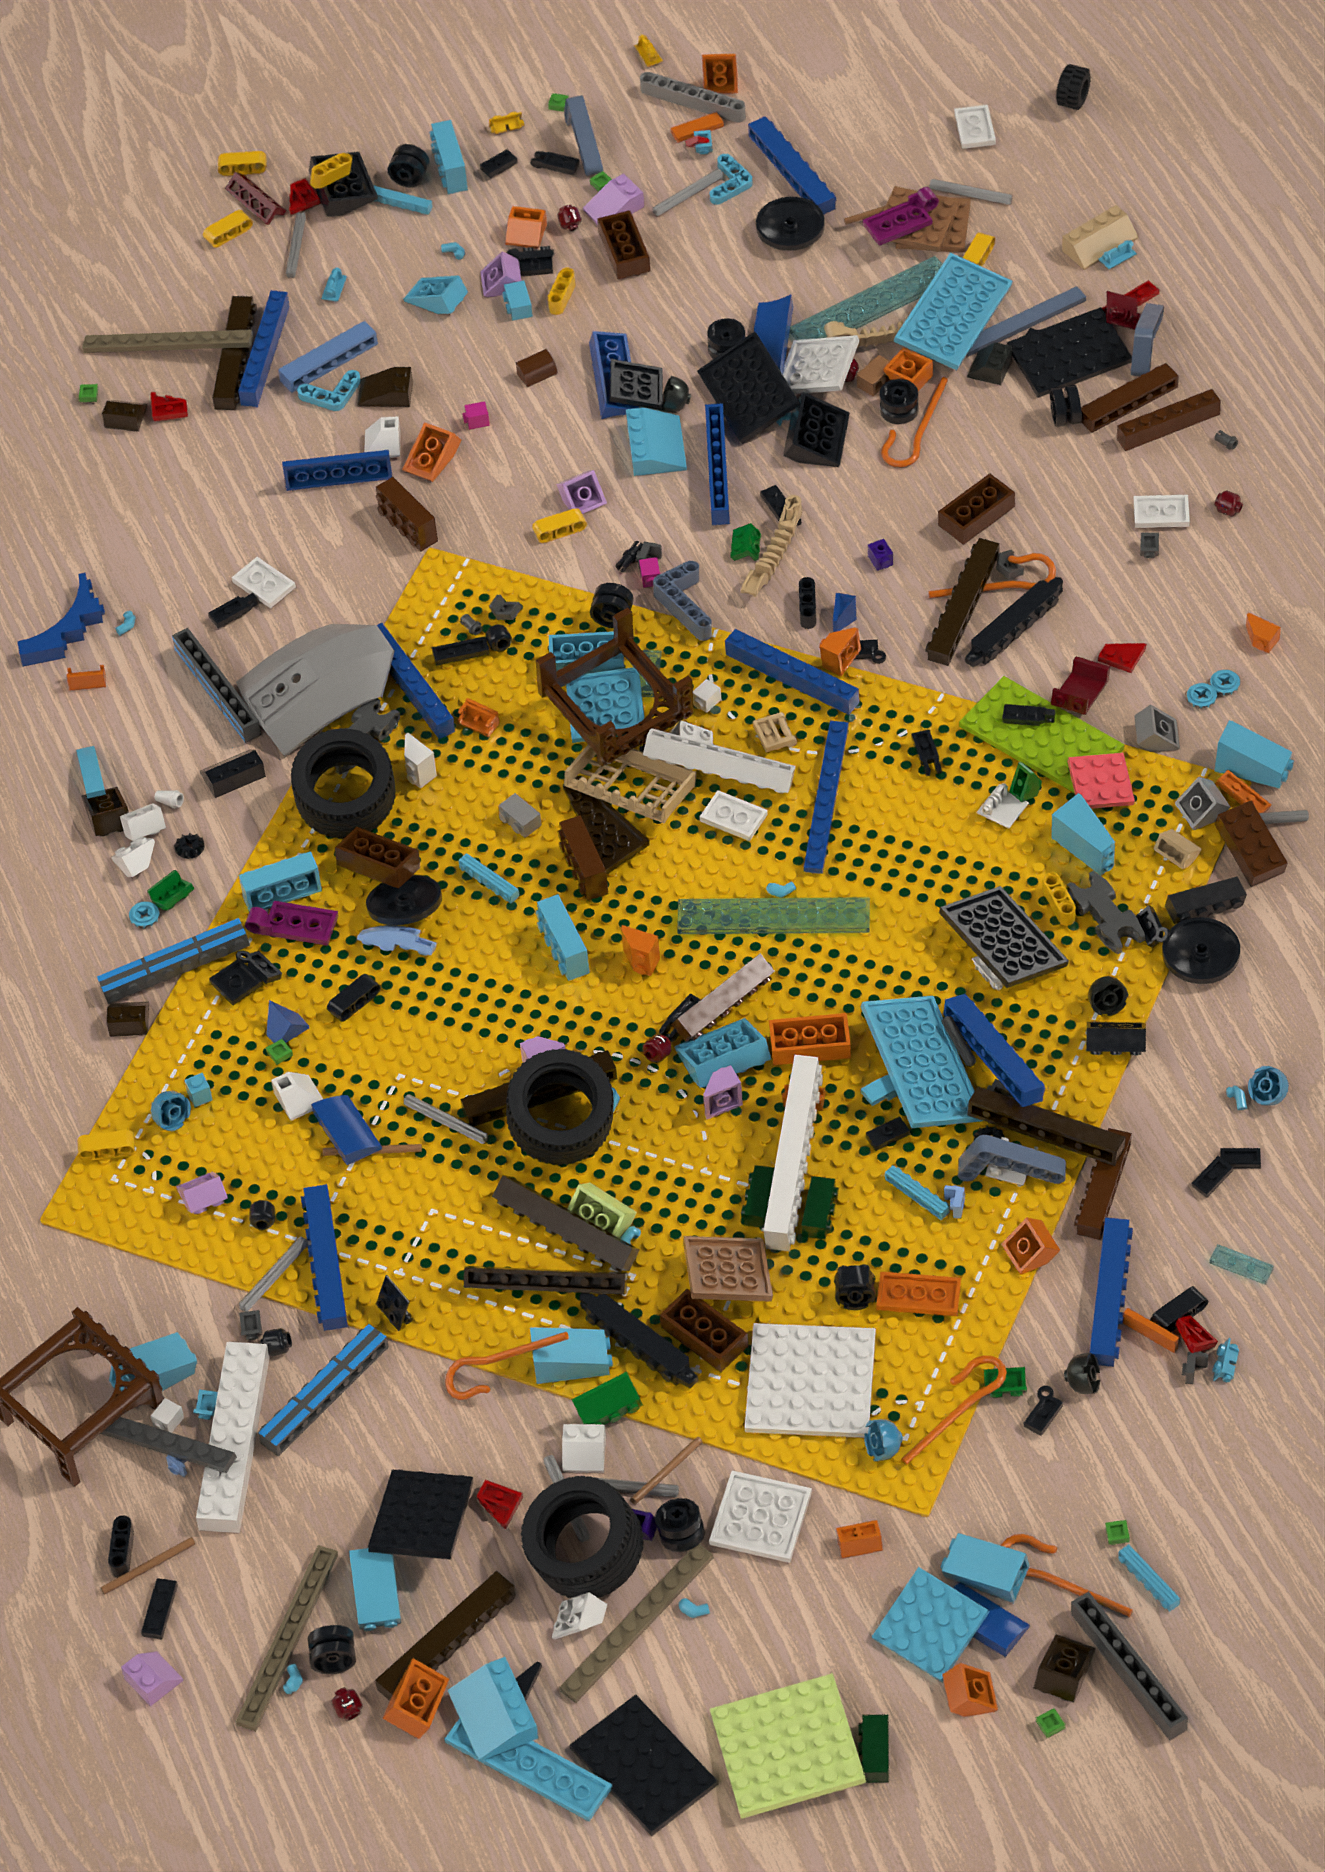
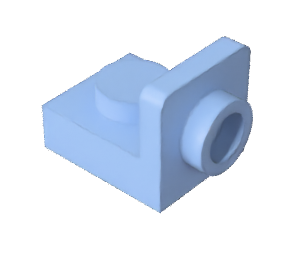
[944,1185,965,1219]
[166,1455,187,1477]

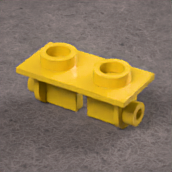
[634,35,663,67]
[489,112,524,134]

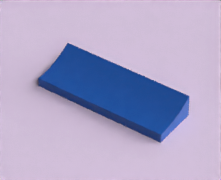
[754,294,793,374]
[589,331,639,419]
[282,450,392,491]

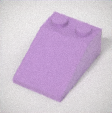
[583,173,644,225]

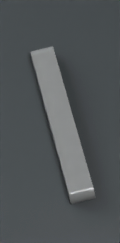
[640,72,746,123]

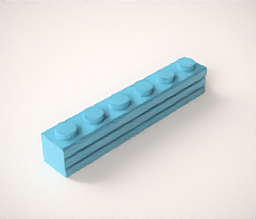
[374,186,433,215]
[459,853,519,903]
[885,1165,950,1220]
[1118,1544,1180,1612]

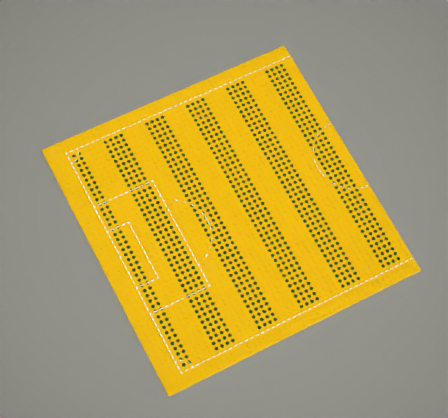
[40,548,1251,1517]

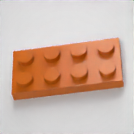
[876,1271,961,1316]

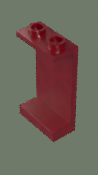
[1051,656,1111,715]

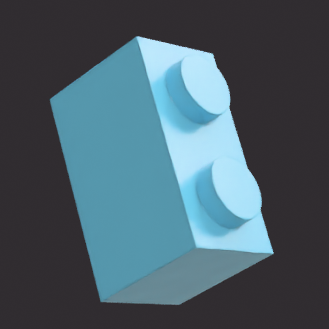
[502,281,533,321]

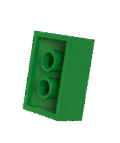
[571,1372,643,1425]

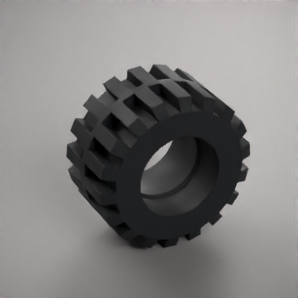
[1056,64,1091,110]

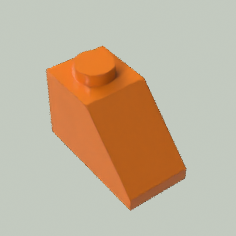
[1246,612,1281,653]

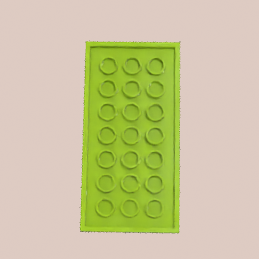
[959,676,1125,793]

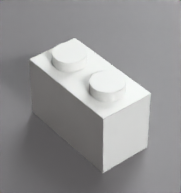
[120,803,166,841]

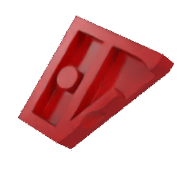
[289,178,320,215]
[150,392,188,421]
[1098,643,1146,673]
[1175,1315,1218,1353]
[476,1480,523,1529]

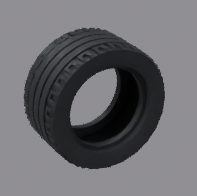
[291,728,396,839]
[506,1049,614,1165]
[521,1476,644,1598]

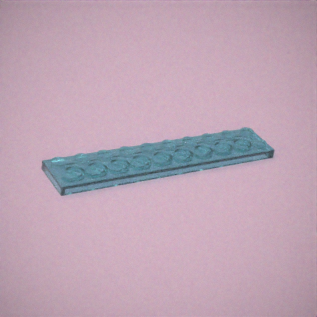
[790,256,942,340]
[677,897,870,934]

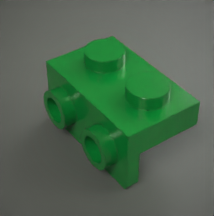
[730,523,761,561]
[147,870,194,911]
[984,1367,1027,1398]

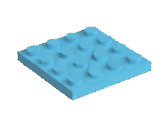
[566,667,645,743]
[872,1567,989,1683]

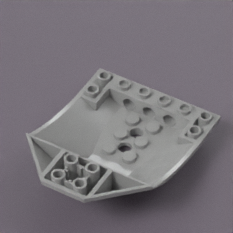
[236,624,394,757]

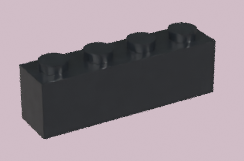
[1165,877,1247,924]

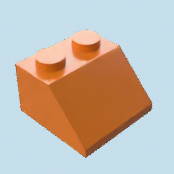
[883,347,933,391]
[819,627,861,676]
[621,925,660,976]
[1001,1217,1060,1274]
[942,1663,998,1717]

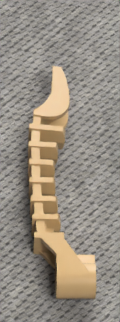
[824,316,908,348]
[741,495,802,597]

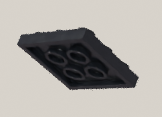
[609,359,663,410]

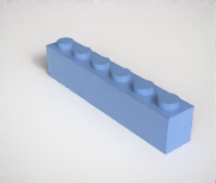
[278,321,378,393]

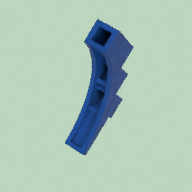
[17,572,105,667]

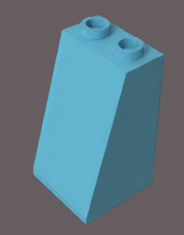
[1214,720,1294,789]
[1052,793,1115,876]
[530,1327,613,1384]
[109,1332,197,1391]
[941,1533,1030,1604]
[349,1548,402,1631]

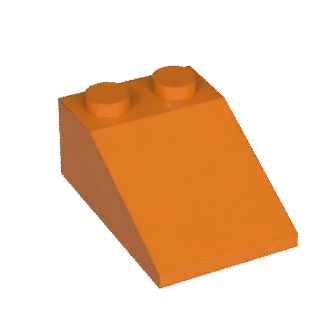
[702,54,738,93]
[402,422,462,482]
[382,1658,449,1739]

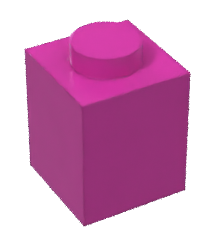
[462,401,490,430]
[639,557,660,588]

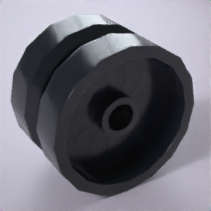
[387,144,430,188]
[707,318,746,359]
[879,379,919,425]
[1049,385,1082,427]
[590,583,634,628]
[655,1498,705,1552]
[307,1625,356,1674]

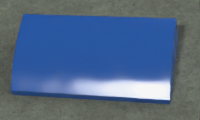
[311,1095,382,1165]
[953,1582,1030,1658]

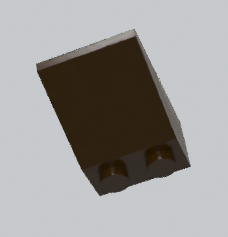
[357,367,413,407]
[81,787,129,837]
[1033,1634,1096,1703]

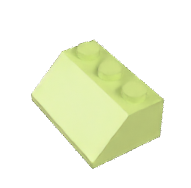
[567,1183,637,1238]

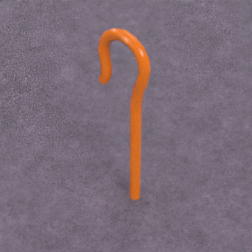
[881,377,948,468]
[928,553,1056,598]
[445,1332,569,1400]
[902,1355,1007,1465]
[1001,1534,1133,1617]

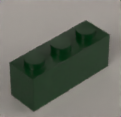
[741,1165,775,1228]
[801,1176,839,1240]
[858,1714,889,1783]

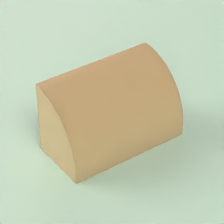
[1153,829,1201,869]

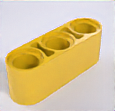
[218,151,267,176]
[310,153,352,189]
[203,210,253,248]
[963,232,995,267]
[548,267,576,315]
[532,508,587,543]
[1043,872,1076,926]
[77,1130,135,1161]

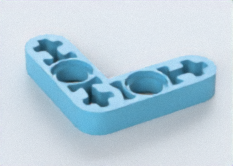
[710,154,753,205]
[297,370,361,411]

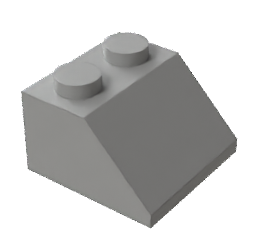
[1134,704,1180,752]
[1175,777,1231,830]

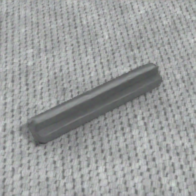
[941,1016,976,1067]

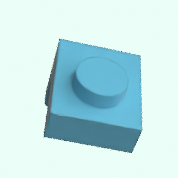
[694,130,712,154]
[193,1389,218,1420]

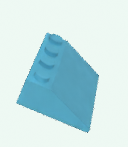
[626,408,687,476]
[674,1018,771,1088]
[448,1657,539,1762]

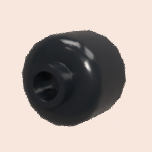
[486,624,512,652]
[249,1200,275,1230]
[260,1328,292,1356]

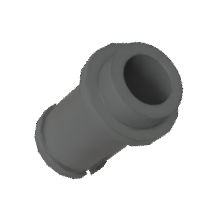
[1215,430,1238,450]
[460,614,482,635]

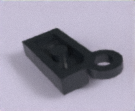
[854,639,886,664]
[1136,905,1170,948]
[236,951,282,984]
[1024,1386,1063,1436]

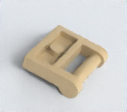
[753,713,797,752]

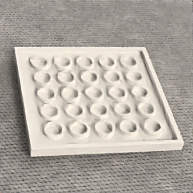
[745,1323,876,1438]

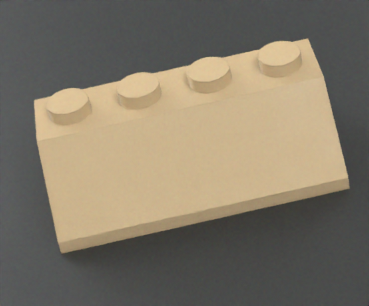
[1062,205,1138,270]

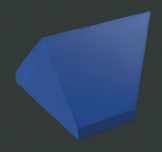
[833,593,857,632]
[266,1000,310,1043]

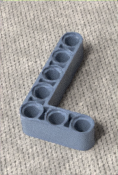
[564,95,603,176]
[1131,303,1164,377]
[653,561,712,640]
[958,1135,1066,1184]

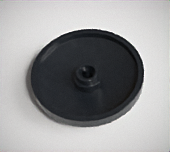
[756,197,825,251]
[366,875,442,925]
[1162,917,1240,984]

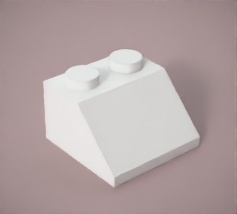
[404,733,437,789]
[562,1424,606,1473]

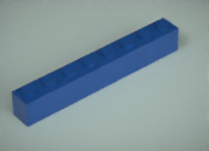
[748,116,836,214]
[238,290,290,407]
[705,404,730,525]
[377,623,455,739]
[725,629,859,715]
[943,994,1045,1107]
[301,1184,348,1331]
[1090,1217,1133,1367]

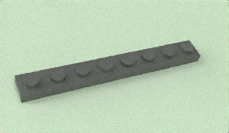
[100,1417,237,1473]

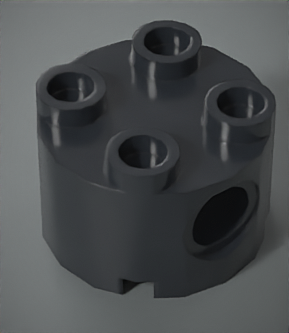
[834,1264,876,1310]

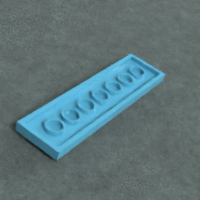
[445,1718,612,1822]

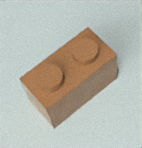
[856,355,891,397]

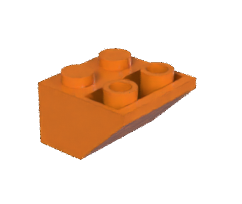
[505,206,547,249]

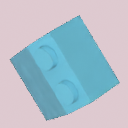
[403,276,468,314]

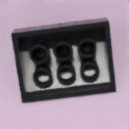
[309,152,378,217]
[783,392,850,467]

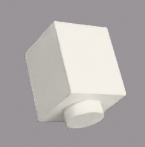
[693,679,721,713]
[151,1398,184,1433]

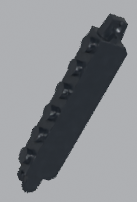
[965,577,1063,667]
[579,1293,698,1388]

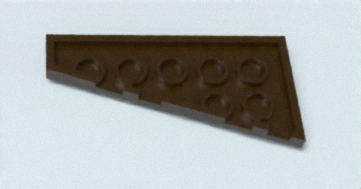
[563,775,650,874]

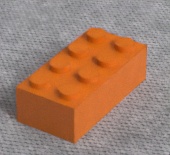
[769,1013,851,1065]

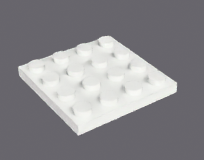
[783,335,860,394]
[709,1471,812,1563]

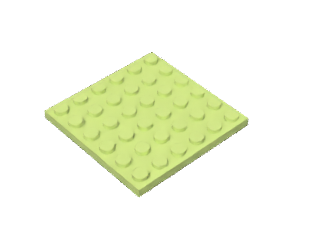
[710,1673,866,1819]

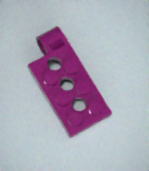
[863,187,939,246]
[244,901,338,946]

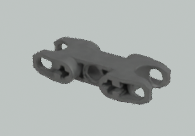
[335,698,400,775]
[1066,871,1145,954]

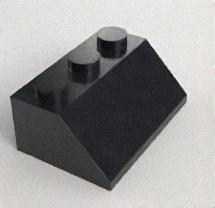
[200,749,266,798]
[1086,1022,1146,1055]

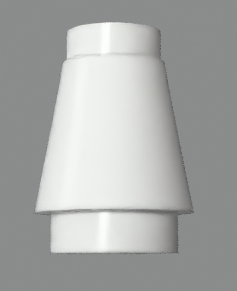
[154,790,184,809]

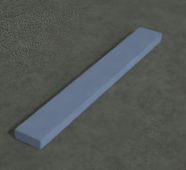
[967,286,1086,357]

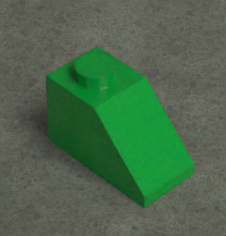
[1009,762,1042,802]

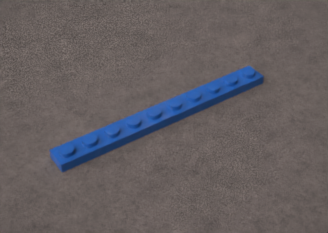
[804,721,849,874]

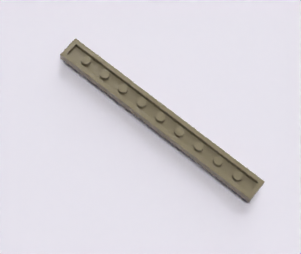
[82,330,253,353]
[559,1544,713,1703]
[236,1545,338,1731]

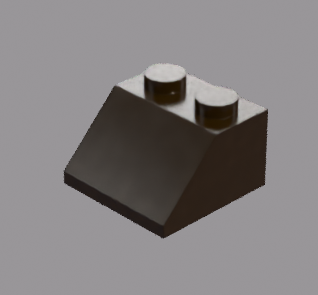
[102,400,148,432]
[107,1001,149,1037]

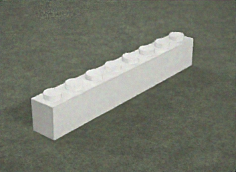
[643,728,796,793]

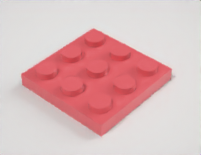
[1067,753,1135,809]

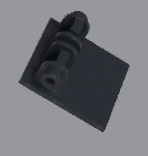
[376,1275,412,1331]

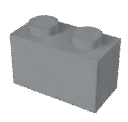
[498,793,542,838]

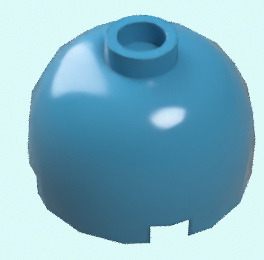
[1248,1066,1289,1106]
[151,1090,191,1131]
[864,1419,902,1461]

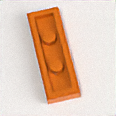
[671,112,724,143]
[1215,770,1272,813]
[1123,1308,1179,1353]

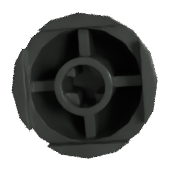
[661,376,691,412]
[1088,976,1129,1016]
[1064,1353,1100,1394]

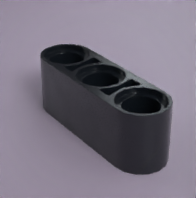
[799,577,817,629]
[327,974,381,1022]
[1150,1286,1209,1332]
[108,1515,134,1578]

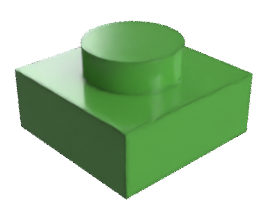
[548,93,569,112]
[590,171,612,191]
[79,384,98,402]
[266,1039,293,1065]
[1105,1520,1130,1545]
[1036,1708,1065,1738]

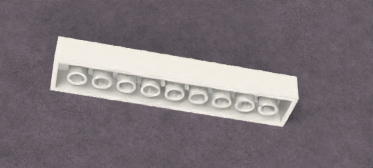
[764,1055,823,1252]
[196,1342,270,1533]

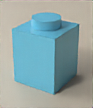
[184,1073,213,1107]

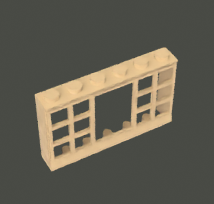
[564,745,696,823]

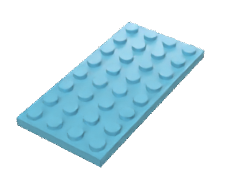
[894,252,1013,371]
[861,996,983,1128]

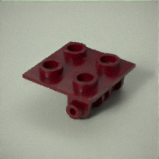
[1106,291,1141,330]

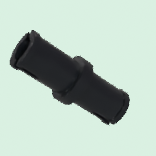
[616,541,643,572]

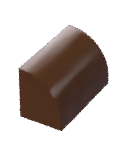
[516,349,558,387]

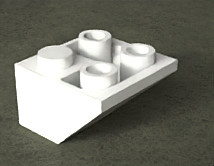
[365,417,401,458]
[111,837,155,877]
[271,1072,323,1121]
[552,1592,607,1640]

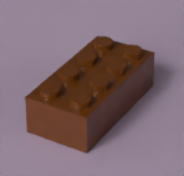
[597,210,651,280]
[938,473,1015,545]
[376,477,438,552]
[1215,800,1288,887]
[557,815,609,901]
[335,827,420,889]
[660,1289,748,1372]

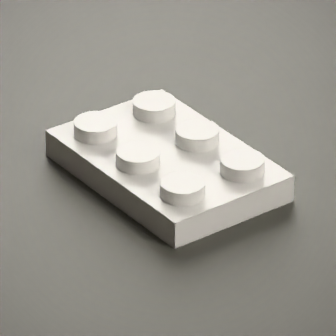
[954,105,996,149]
[1133,495,1190,528]
[232,557,296,609]
[700,790,768,841]

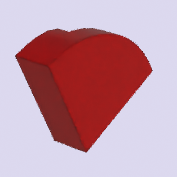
[685,135,709,147]

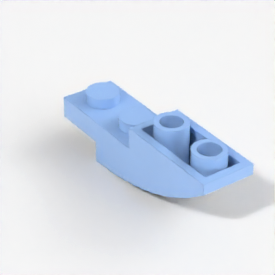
[357,925,437,956]

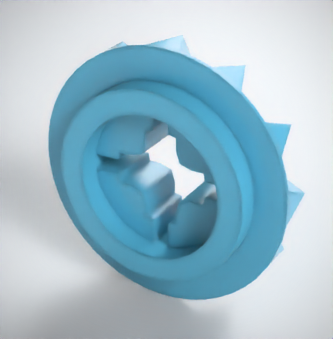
[1210,670,1240,695]
[1187,683,1217,708]
[129,902,160,929]

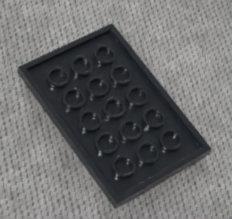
[1006,307,1132,398]
[697,331,801,444]
[939,886,1069,988]
[368,1469,473,1560]
[570,1694,718,1836]

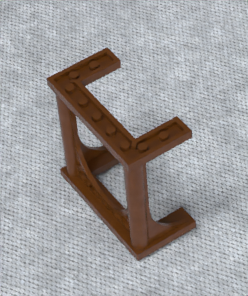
[536,608,694,767]
[0,1307,165,1487]

